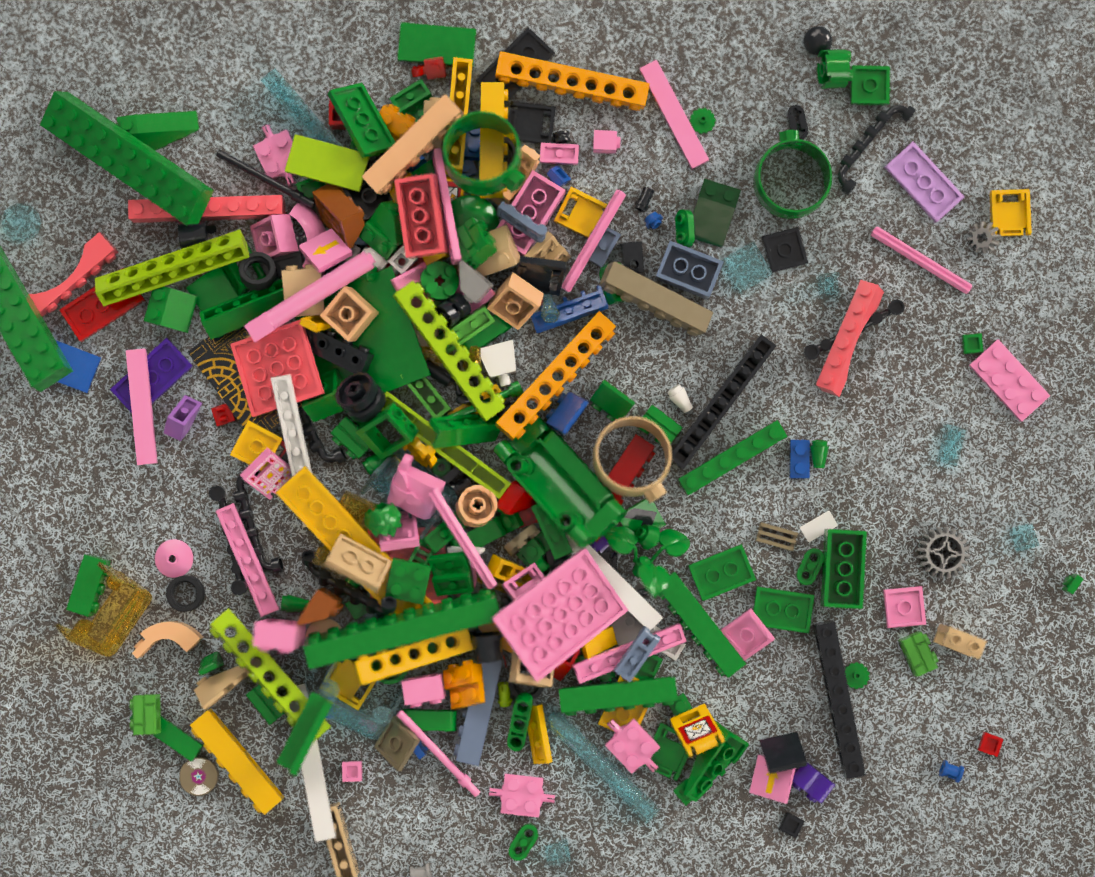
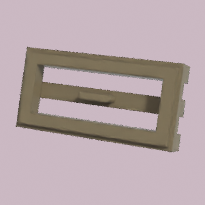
[755,522,798,551]

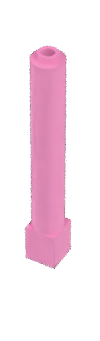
[244,251,376,342]

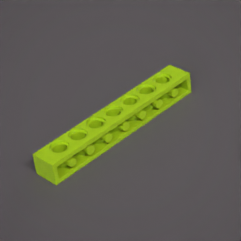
[95,229,249,306]
[393,281,505,421]
[209,608,331,742]

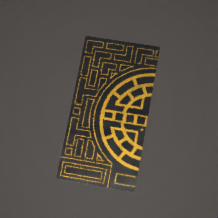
[187,326,303,432]

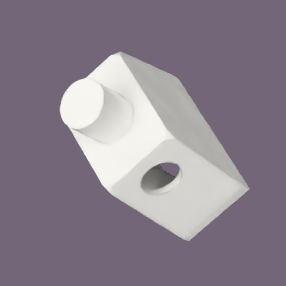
[477,340,516,387]

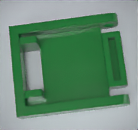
[643,722,692,781]

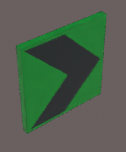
[620,498,666,534]

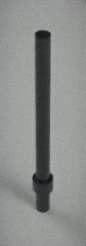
[216,150,316,208]

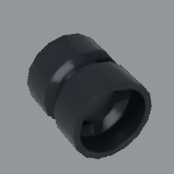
[434,293,471,328]

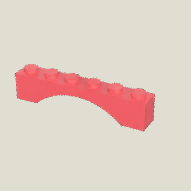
[29,232,118,318]
[816,280,884,397]

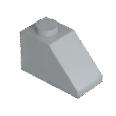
[459,260,494,303]

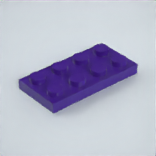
[110,338,193,413]

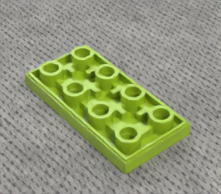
[285,134,370,192]

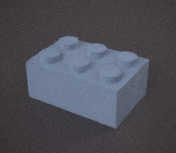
[655,241,724,300]

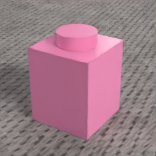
[593,130,621,154]

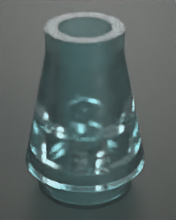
[541,294,560,323]

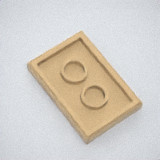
[324,533,392,593]

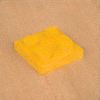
[230,420,283,471]

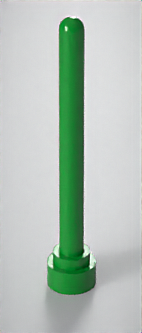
[448,381,523,416]

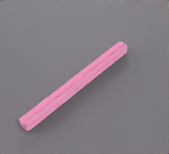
[561,190,626,292]
[871,227,972,294]
[428,488,497,589]

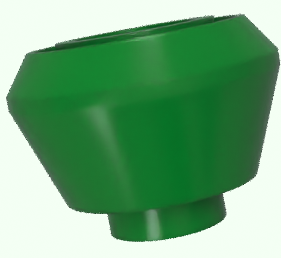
[636,525,661,550]

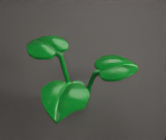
[603,527,690,598]

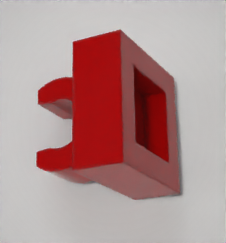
[211,404,236,427]

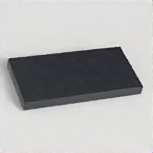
[475,27,555,105]

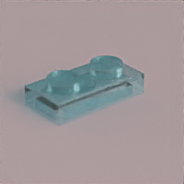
[937,424,966,466]

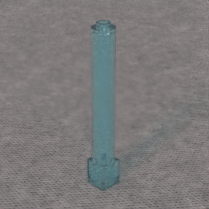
[546,711,660,824]

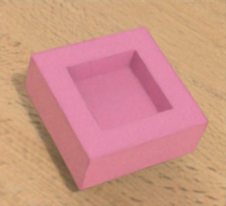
[342,761,363,782]

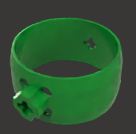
[442,111,525,196]
[753,130,832,219]

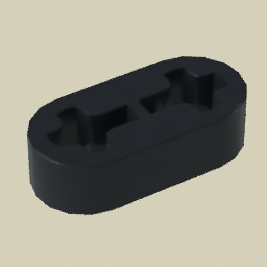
[786,105,808,140]

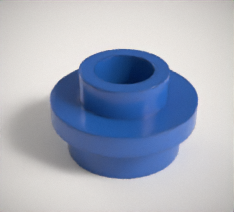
[644,212,663,229]

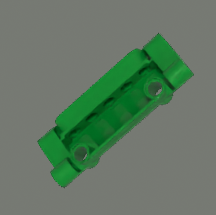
[493,416,627,549]

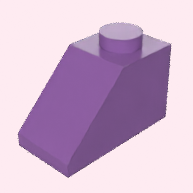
[164,395,202,441]

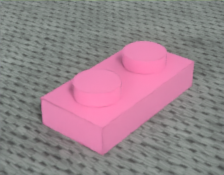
[540,143,579,165]

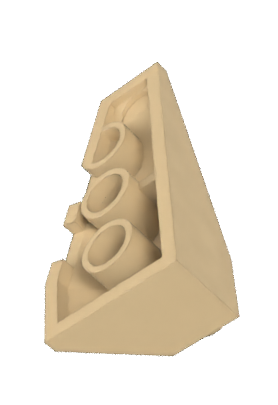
[451,224,520,276]
[194,654,271,710]

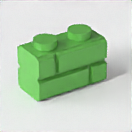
[898,631,938,677]
[130,694,161,735]

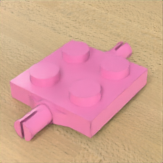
[253,124,296,186]
[605,718,660,774]
[489,774,555,817]

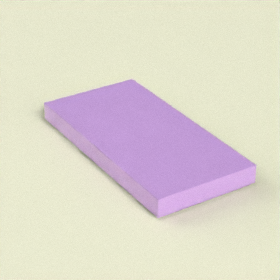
[884,142,964,223]

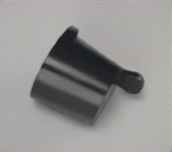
[178,221,217,249]
[472,631,507,669]

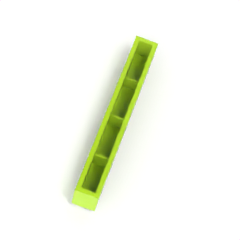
[383,391,511,499]

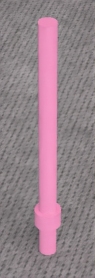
[396,710,480,797]

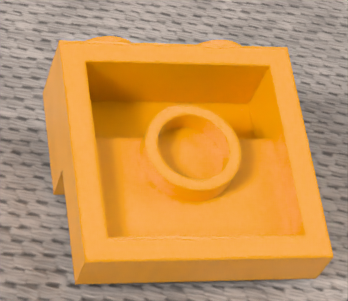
[379,104,416,142]
[443,660,485,710]

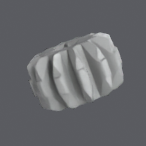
[967,221,1001,254]

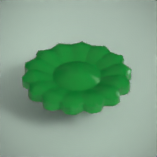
[689,108,716,134]
[845,662,870,689]

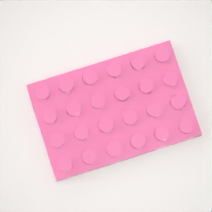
[491,548,628,682]

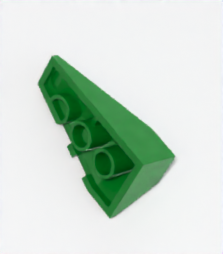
[117,111,199,151]
[683,721,749,802]

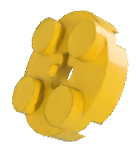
[402,436,437,468]

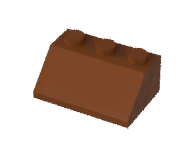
[312,184,365,249]
[297,587,345,625]

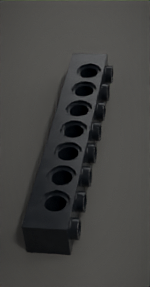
[672,334,776,469]
[813,620,866,779]

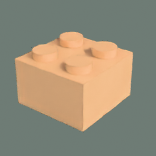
[487,272,544,330]
[320,286,380,342]

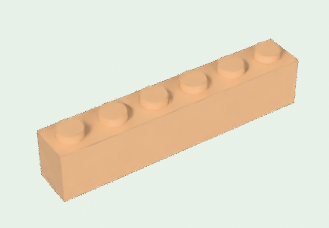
[361,94,464,195]

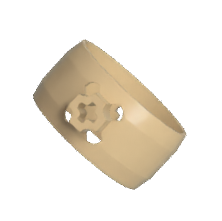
[592,416,672,503]

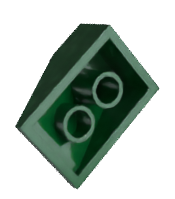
[693,179,741,248]

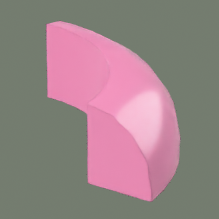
[289,202,326,277]

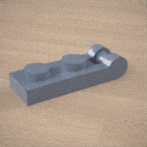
[497,201,547,243]
[613,626,660,682]

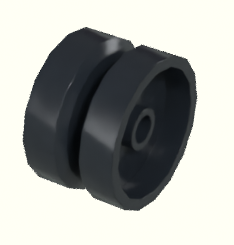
[335,372,386,423]

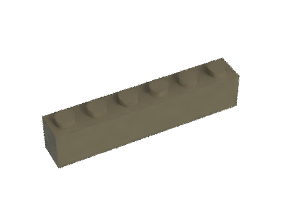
[599,261,713,336]

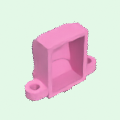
[387,453,446,520]

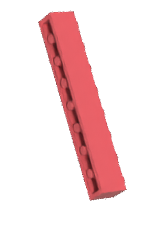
[128,195,285,223]

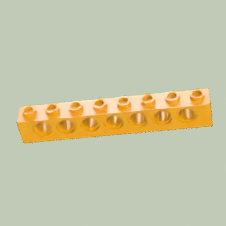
[495,51,650,111]
[495,311,616,441]

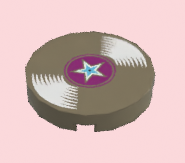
[179,756,219,796]

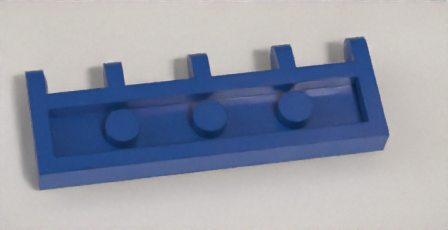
[531,285,609,334]

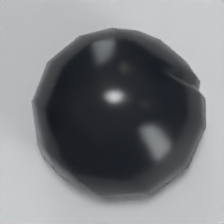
[803,26,833,55]

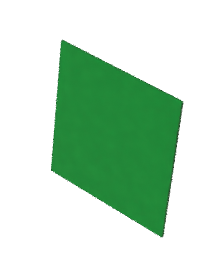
[295,266,431,393]

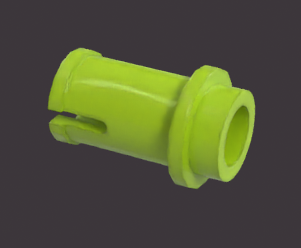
[497,681,513,707]

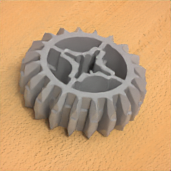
[917,527,970,579]

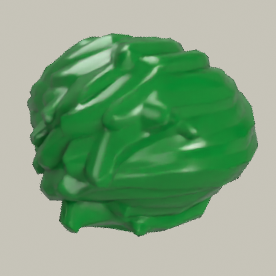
[364,502,402,537]

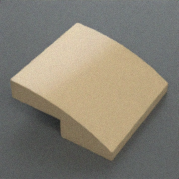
[525,231,571,278]

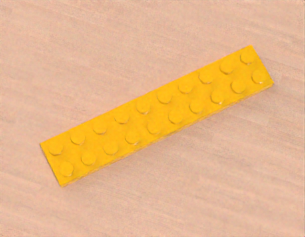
[276,466,434,614]

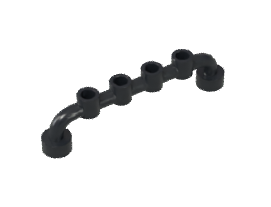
[838,105,916,195]
[803,299,905,360]
[299,409,347,464]
[233,466,284,574]
[209,485,248,595]
[302,550,397,615]

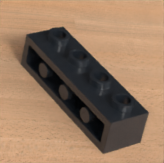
[305,327,374,373]

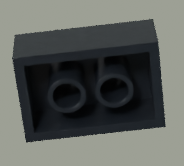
[342,159,393,224]

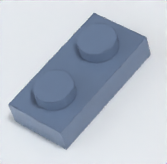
[589,227,621,268]

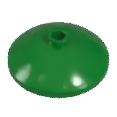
[451,195,499,233]

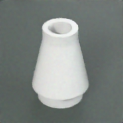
[667,384,693,413]

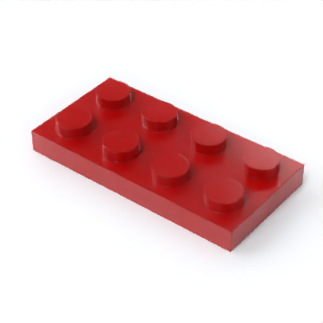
[59,268,145,342]

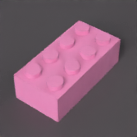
[497,170,565,256]
[253,618,306,653]

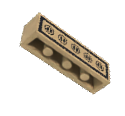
[326,802,361,877]

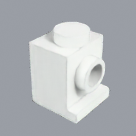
[388,245,418,275]

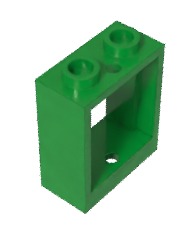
[356,402,419,460]

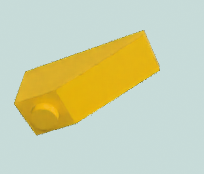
[487,554,545,587]

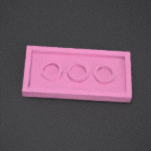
[969,340,1050,422]

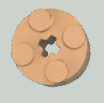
[456,485,497,528]

